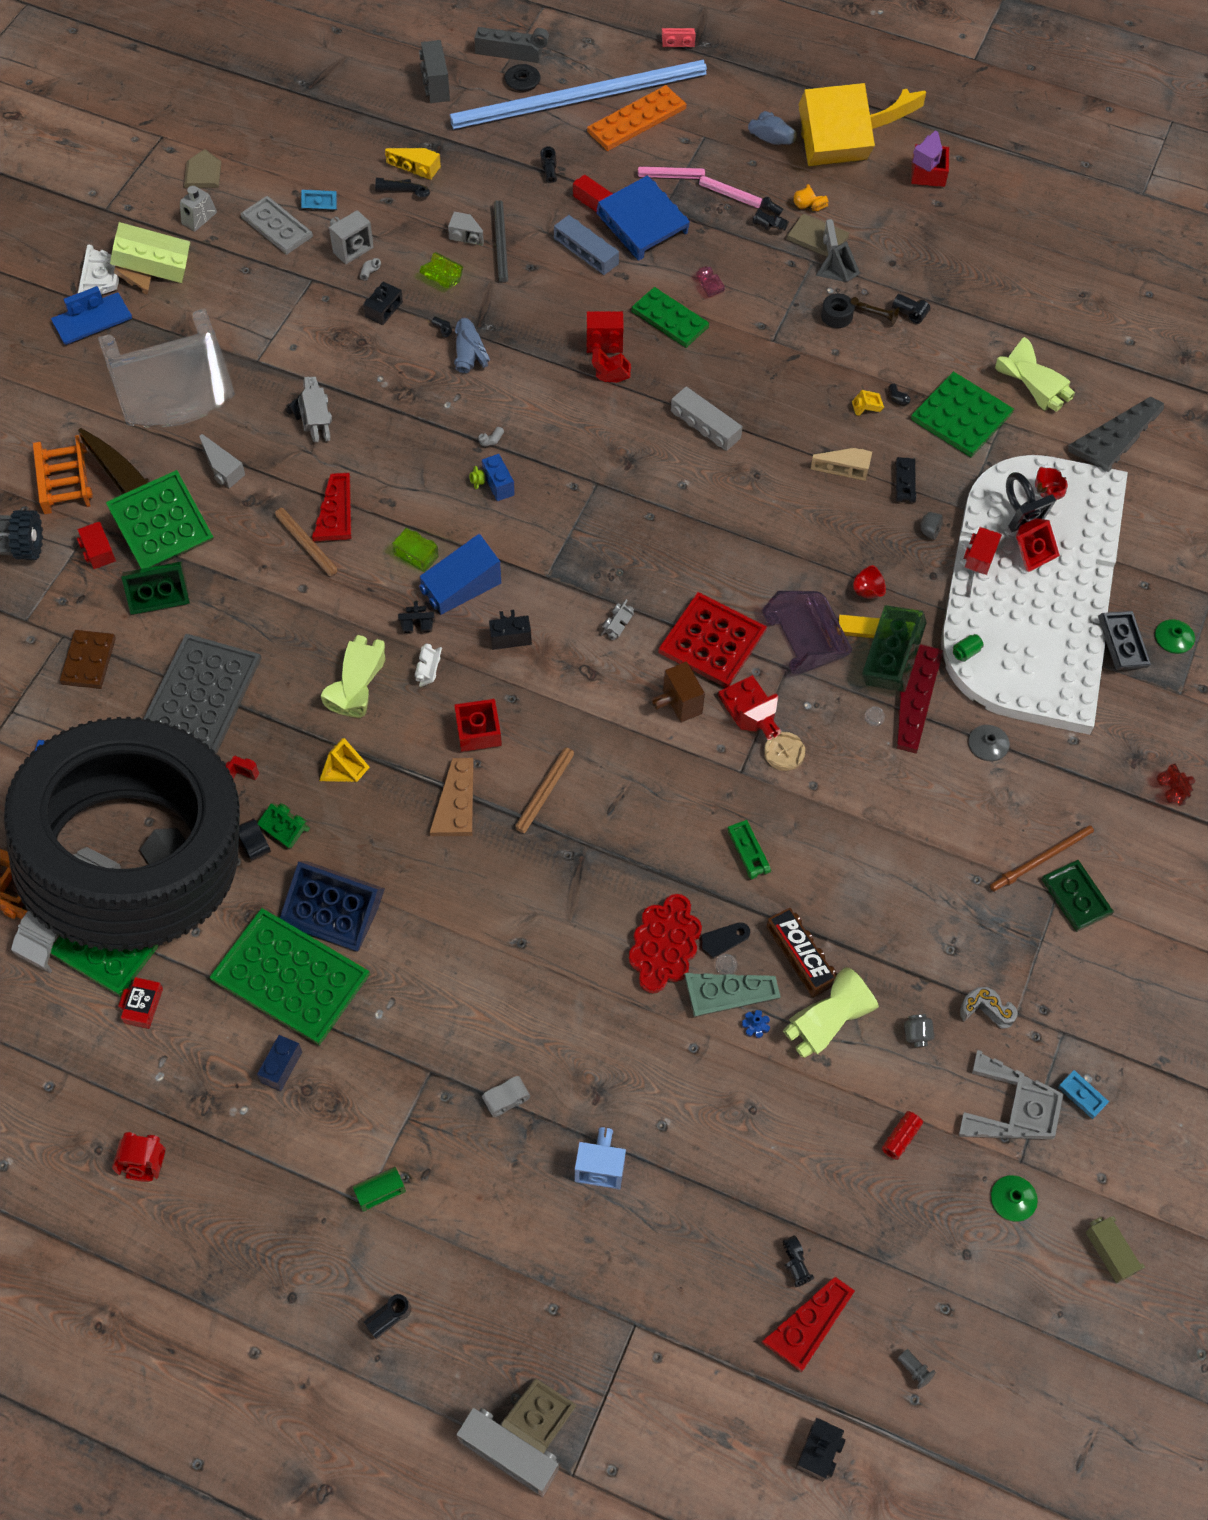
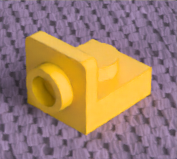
[852,390,884,416]

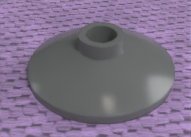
[968,725,1010,762]

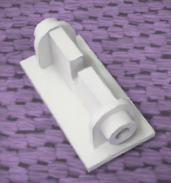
[414,644,442,687]

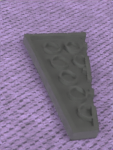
[1068,397,1164,472]

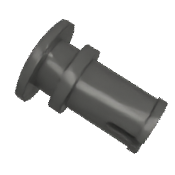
[897,1349,936,1389]

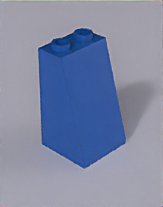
[419,534,502,615]

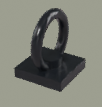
[1006,472,1056,532]

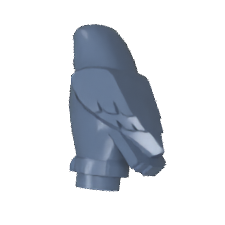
[748,111,797,145]
[454,318,490,373]

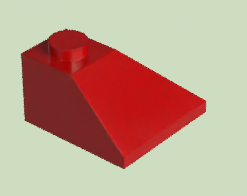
[1016,518,1060,572]

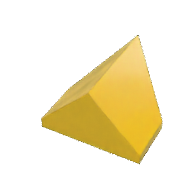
[319,738,370,782]

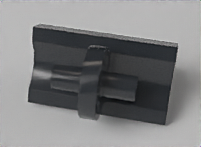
[398,601,435,634]

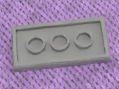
[240,196,313,255]

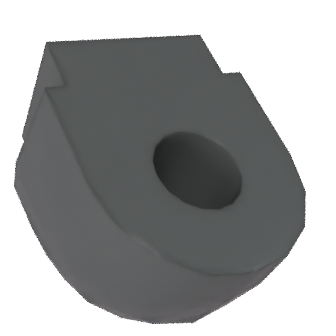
[920,512,943,540]

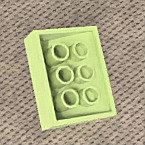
[110,222,190,283]

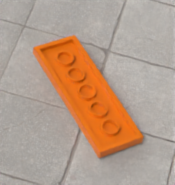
[587,85,687,151]

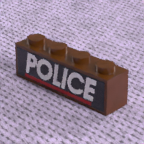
[766,908,837,998]

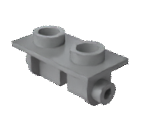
[600,599,634,640]

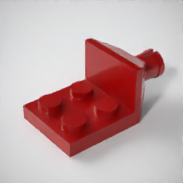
[718,675,781,740]

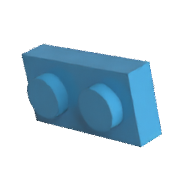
[301,190,337,209]
[1058,1070,1109,1119]

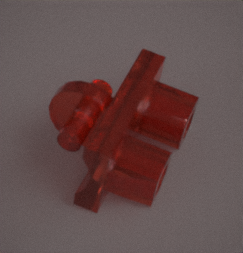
[1157,763,1196,806]

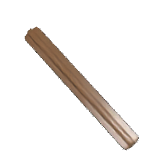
[275,508,337,576]
[516,747,574,833]

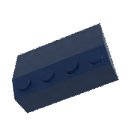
[280,861,385,952]

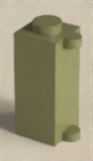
[1085,1216,1145,1284]

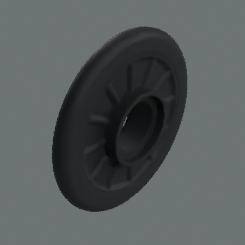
[504,64,541,91]

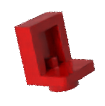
[226,755,259,780]

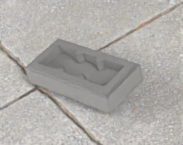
[823,219,838,255]

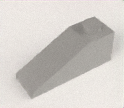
[199,434,245,489]

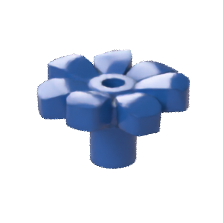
[742,1010,770,1038]

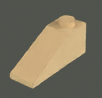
[811,448,872,481]

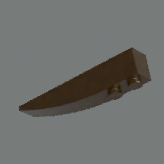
[78,428,150,494]

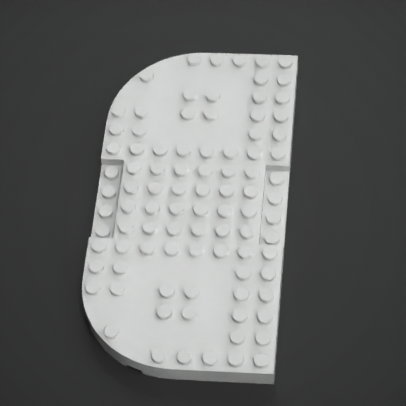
[941,455,1128,735]

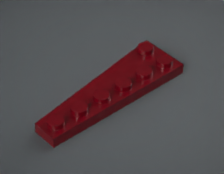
[897,640,943,754]

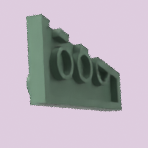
[684,973,781,1017]

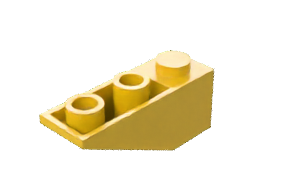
[385,148,441,180]

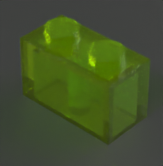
[392,528,439,572]

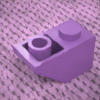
[913,130,942,172]

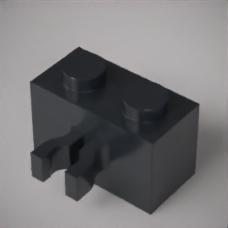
[363,281,403,325]
[489,610,532,650]
[795,1417,846,1482]

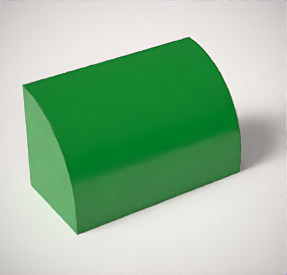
[352,1167,406,1212]

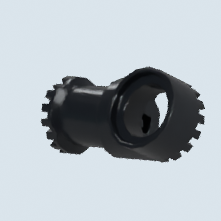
[752,209,789,231]
[782,1235,814,1287]

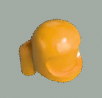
[793,184,828,212]

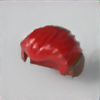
[1035,467,1068,500]

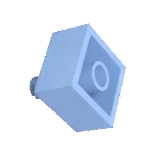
[575,1127,626,1189]

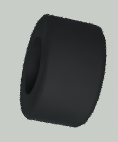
[821,293,855,328]

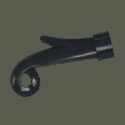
[375,177,430,198]

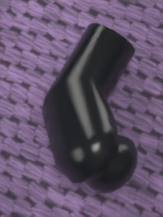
[761,197,784,216]
[432,316,452,337]
[888,384,911,405]

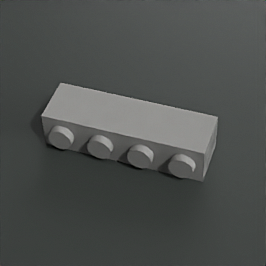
[671,386,743,451]

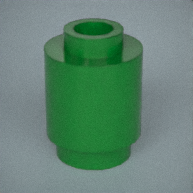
[953,634,984,662]

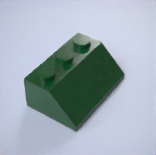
[121,561,190,615]

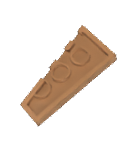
[430,758,474,836]

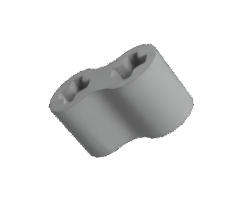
[482,1076,531,1117]

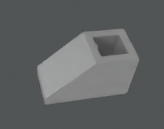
[448,212,484,246]

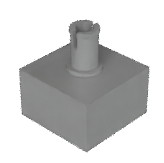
[329,210,374,264]

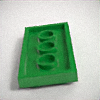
[631,287,709,348]

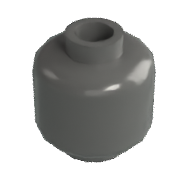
[904,1014,935,1047]

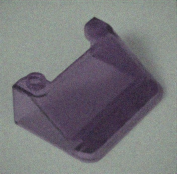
[761,591,852,674]

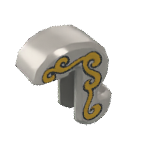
[960,987,1018,1029]

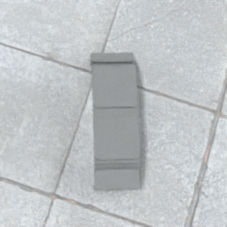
[11,847,121,973]

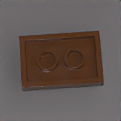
[60,630,116,689]

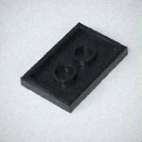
[1098,611,1151,670]

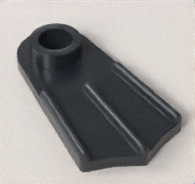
[702,922,750,959]

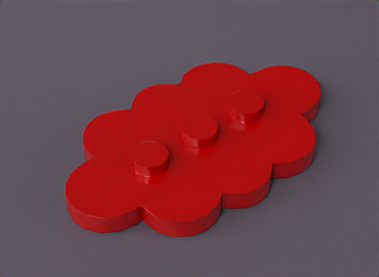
[628,894,702,993]

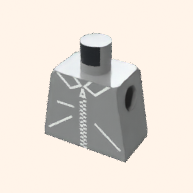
[180,186,217,232]

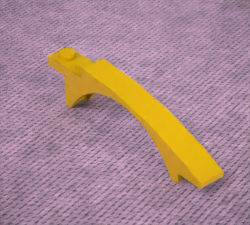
[801,89,926,139]

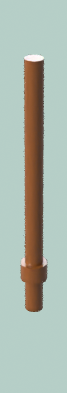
[990,825,1094,892]

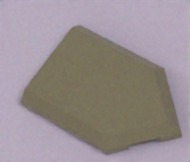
[184,149,221,188]

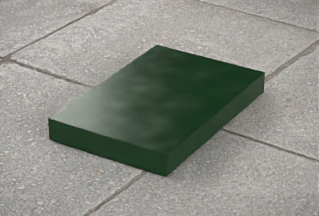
[1041,860,1114,932]

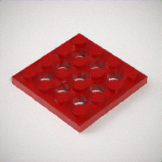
[658,592,767,688]

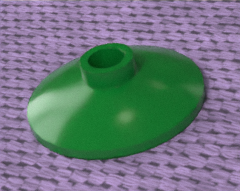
[1155,619,1195,654]
[991,1175,1038,1222]

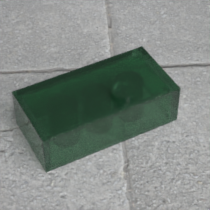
[862,605,927,692]

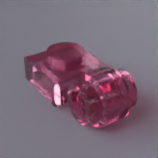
[696,266,725,297]

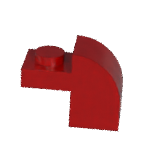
[591,347,631,383]

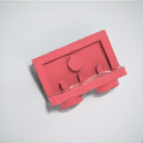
[662,28,696,47]

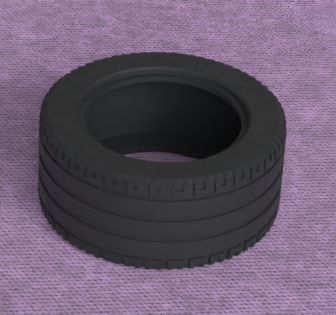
[4,717,240,951]

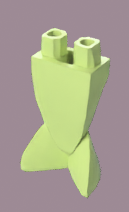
[995,337,1075,412]
[321,635,385,718]
[783,967,879,1058]

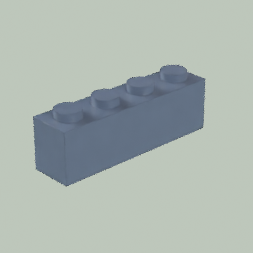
[554,215,619,275]

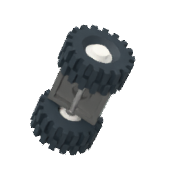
[0,510,43,560]

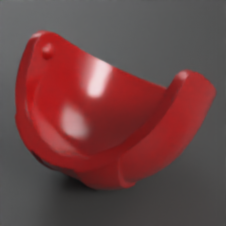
[853,565,886,599]

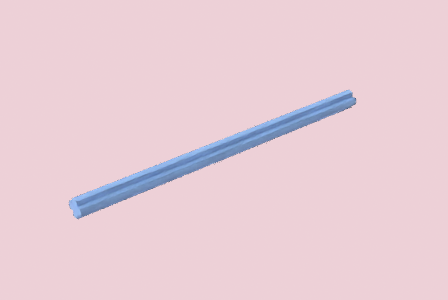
[450,60,707,130]

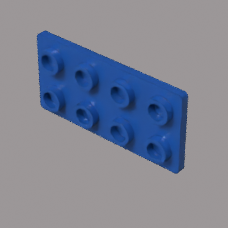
[51,286,132,345]

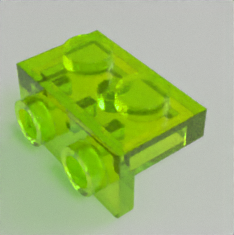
[419,252,463,288]

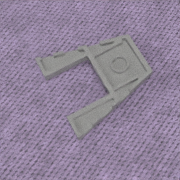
[958,1050,1063,1139]

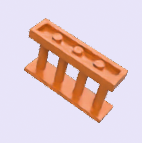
[33,435,93,515]

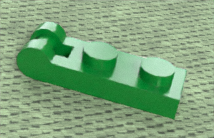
[727,820,771,880]

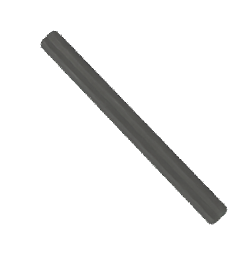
[494,200,508,283]

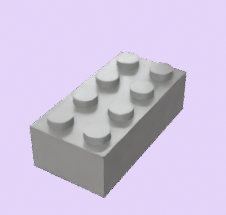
[457,1408,559,1497]

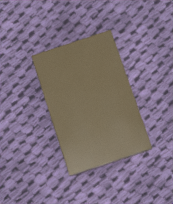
[787,213,850,257]
[501,1378,577,1454]

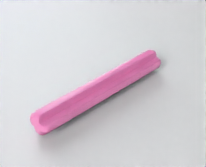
[638,167,705,179]
[699,176,762,208]

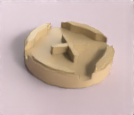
[764,732,805,771]

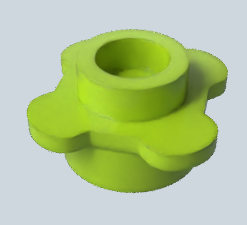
[469,466,485,489]

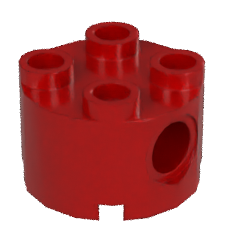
[113,1132,166,1182]

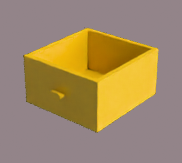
[798,83,875,166]

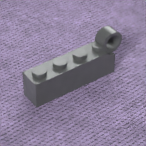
[474,27,549,63]

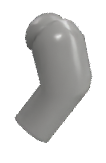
[360,258,381,281]
[478,427,504,447]

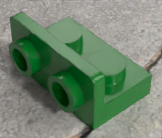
[257,803,310,848]

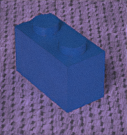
[482,454,515,501]

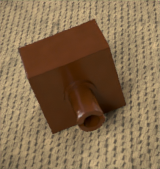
[652,661,705,722]

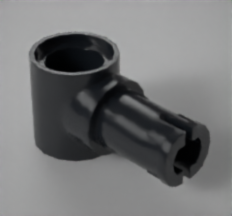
[540,146,557,183]

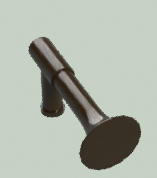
[851,297,899,326]

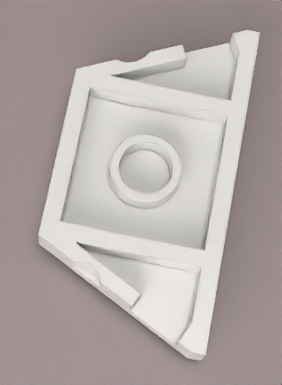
[78,245,119,295]

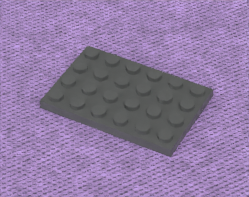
[143,634,262,754]

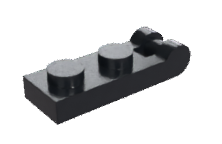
[895,457,916,503]

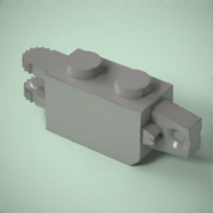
[298,377,332,442]

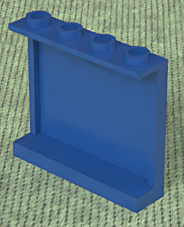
[597,175,690,261]

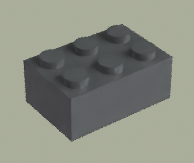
[419,40,450,103]

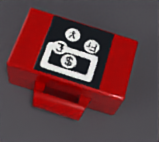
[118,977,163,1029]

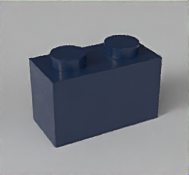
[257,1035,302,1092]

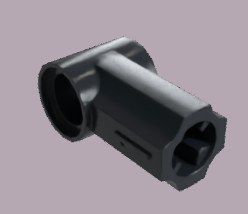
[892,293,931,324]
[364,1294,411,1340]

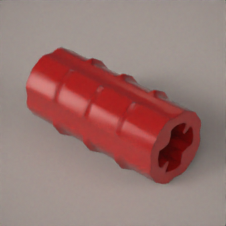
[882,1111,923,1160]

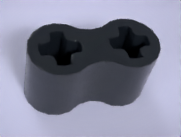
[239,818,271,861]

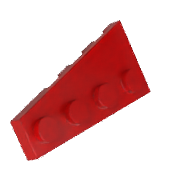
[312,473,352,542]
[762,1277,855,1373]

